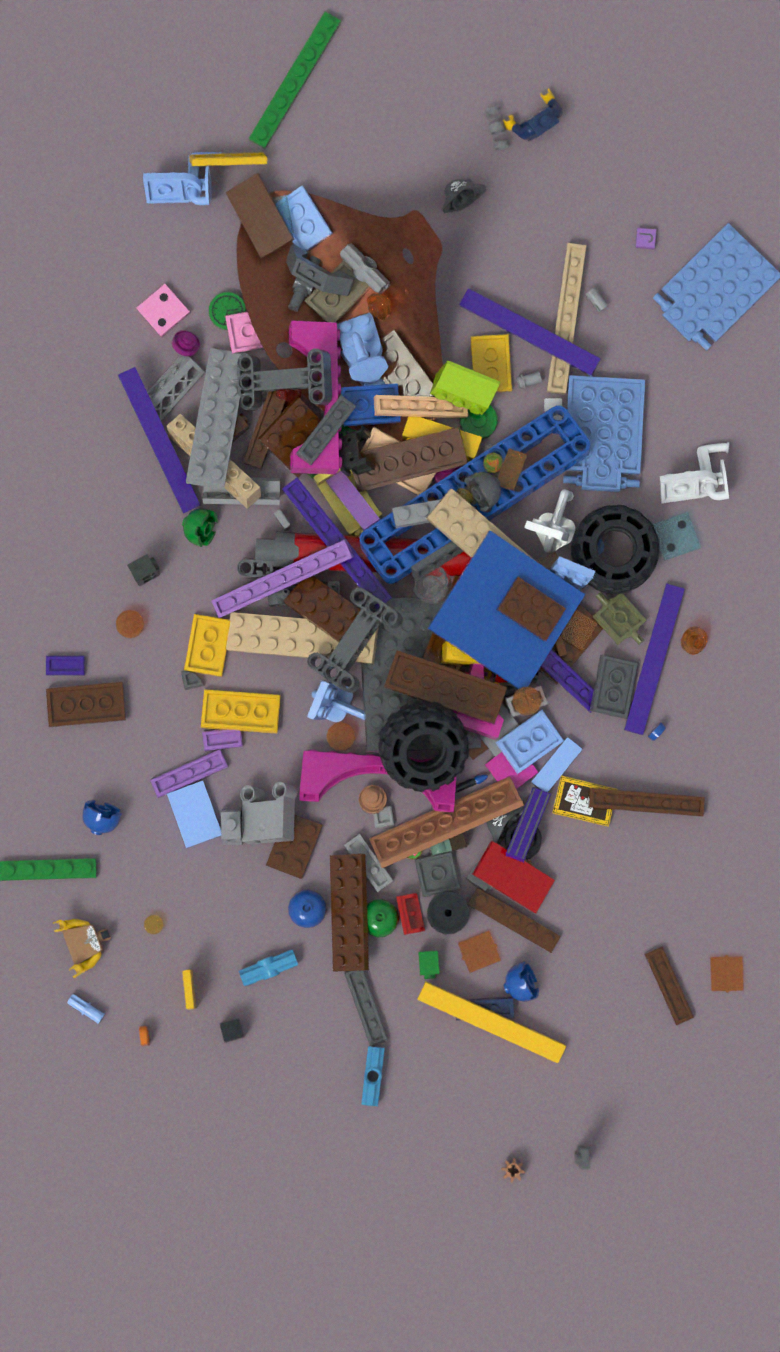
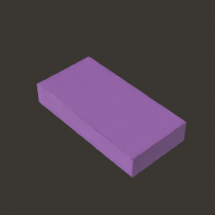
[202,729,243,751]

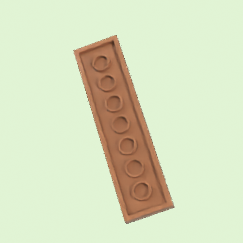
[369,776,524,868]

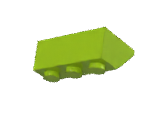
[430,360,500,415]

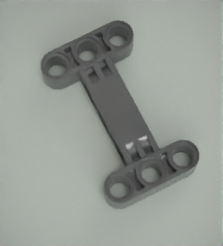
[237,348,332,411]
[307,588,403,693]

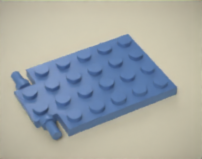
[653,223,780,351]
[563,375,645,492]

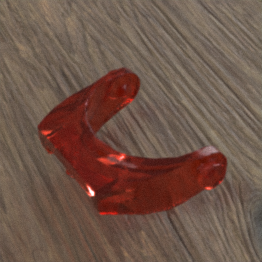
[276,389,301,407]

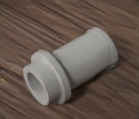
[586,287,608,312]
[517,371,542,389]

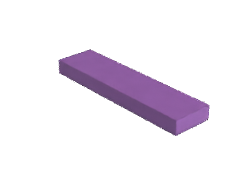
[326,471,380,530]
[150,749,228,798]

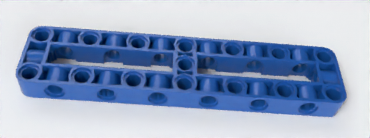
[360,406,590,584]

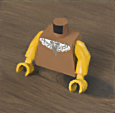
[53,919,111,978]

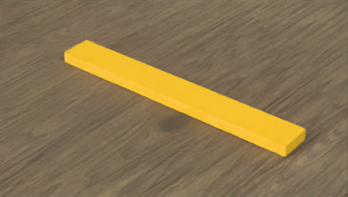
[417,981,566,1063]

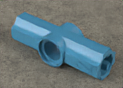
[239,950,298,986]
[361,1046,385,1107]

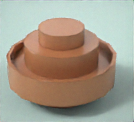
[358,785,387,814]

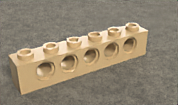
[167,414,261,509]

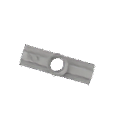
[340,243,390,295]

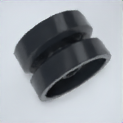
[427,892,469,935]

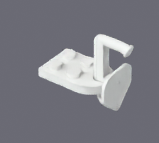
[660,442,730,503]
[525,489,576,553]

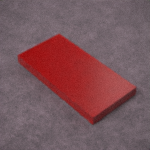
[472,841,555,913]

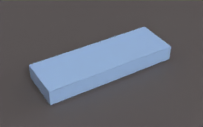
[531,737,582,792]

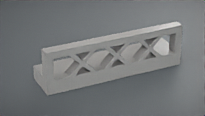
[132,355,204,420]
[203,478,280,505]

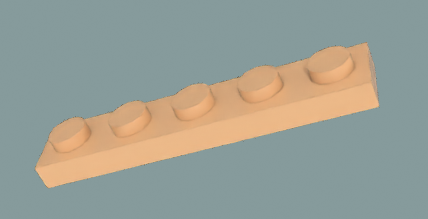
[374,395,468,418]

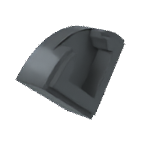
[181,671,204,690]

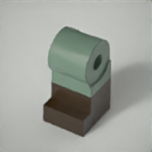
[430,833,467,855]

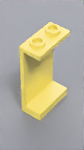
[313,468,383,536]

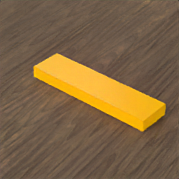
[189,152,267,166]

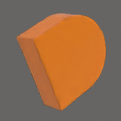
[139,1026,150,1046]

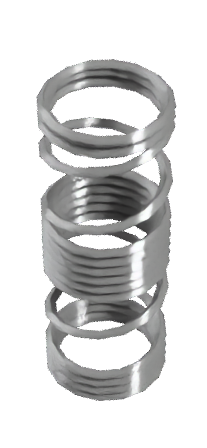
[485,106,509,150]

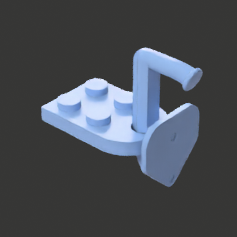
[143,152,222,205]
[337,312,388,383]
[550,556,595,591]
[307,681,364,722]

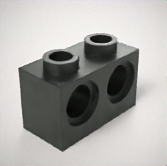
[127,554,160,586]

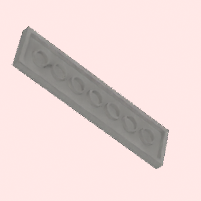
[186,348,248,489]

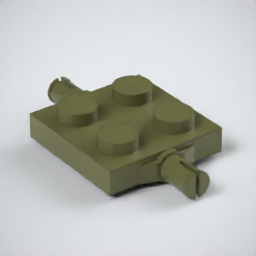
[593,592,647,645]

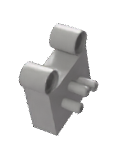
[240,782,297,845]

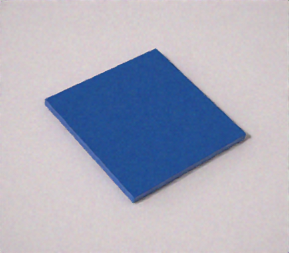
[427,531,585,692]

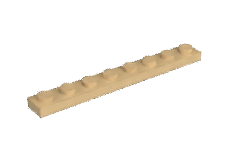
[547,243,586,395]

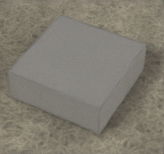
[274,510,291,532]
[373,806,394,828]

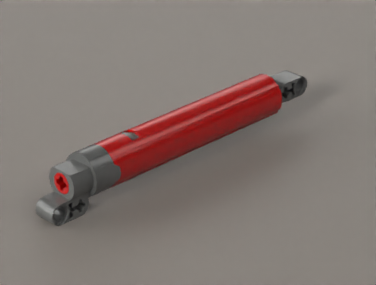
[237,532,471,577]

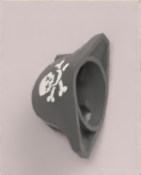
[442,179,486,213]
[486,806,525,845]

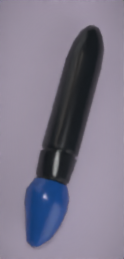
[455,774,488,793]

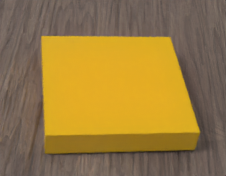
[182,970,196,1009]

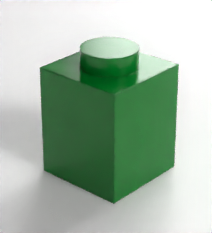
[418,951,439,979]

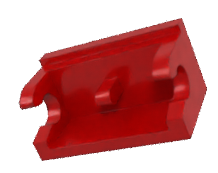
[396,893,425,935]

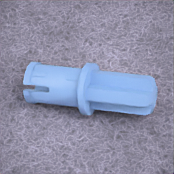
[67,994,105,1024]

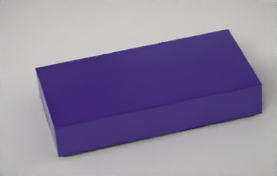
[46,656,85,676]

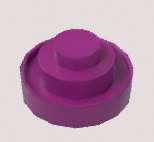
[172,331,200,357]

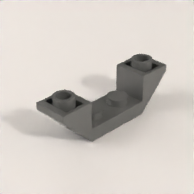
[286,244,355,296]

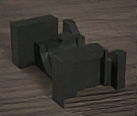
[338,424,375,476]

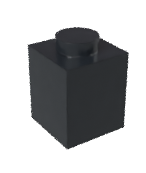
[220,1019,244,1043]

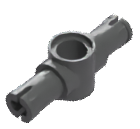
[288,256,321,312]

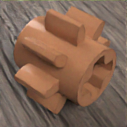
[501,1158,525,1183]

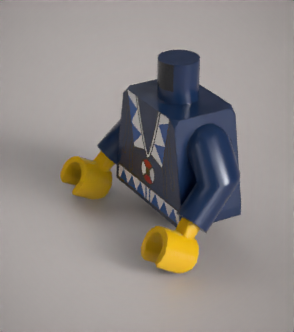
[503,89,563,141]

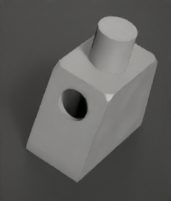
[221,808,242,846]

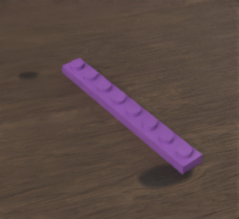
[211,539,354,618]

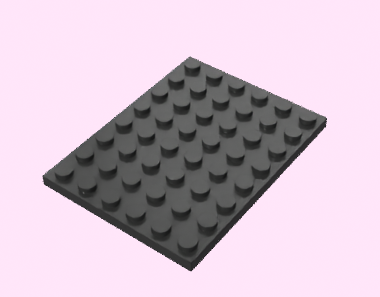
[357,597,481,752]

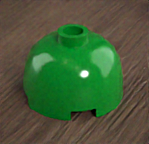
[182,508,218,547]
[367,899,399,938]

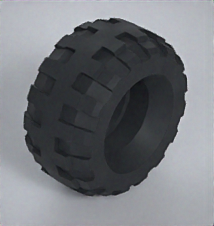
[571,504,660,594]
[378,700,469,792]

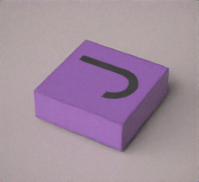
[635,228,656,249]

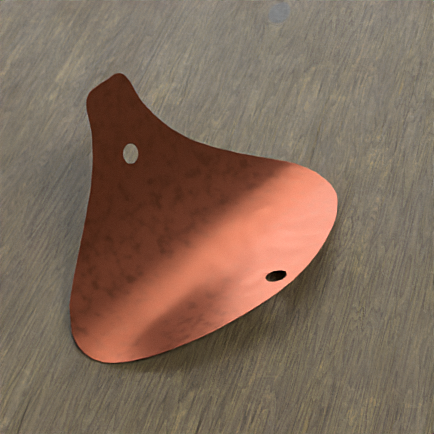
[237,190,443,441]

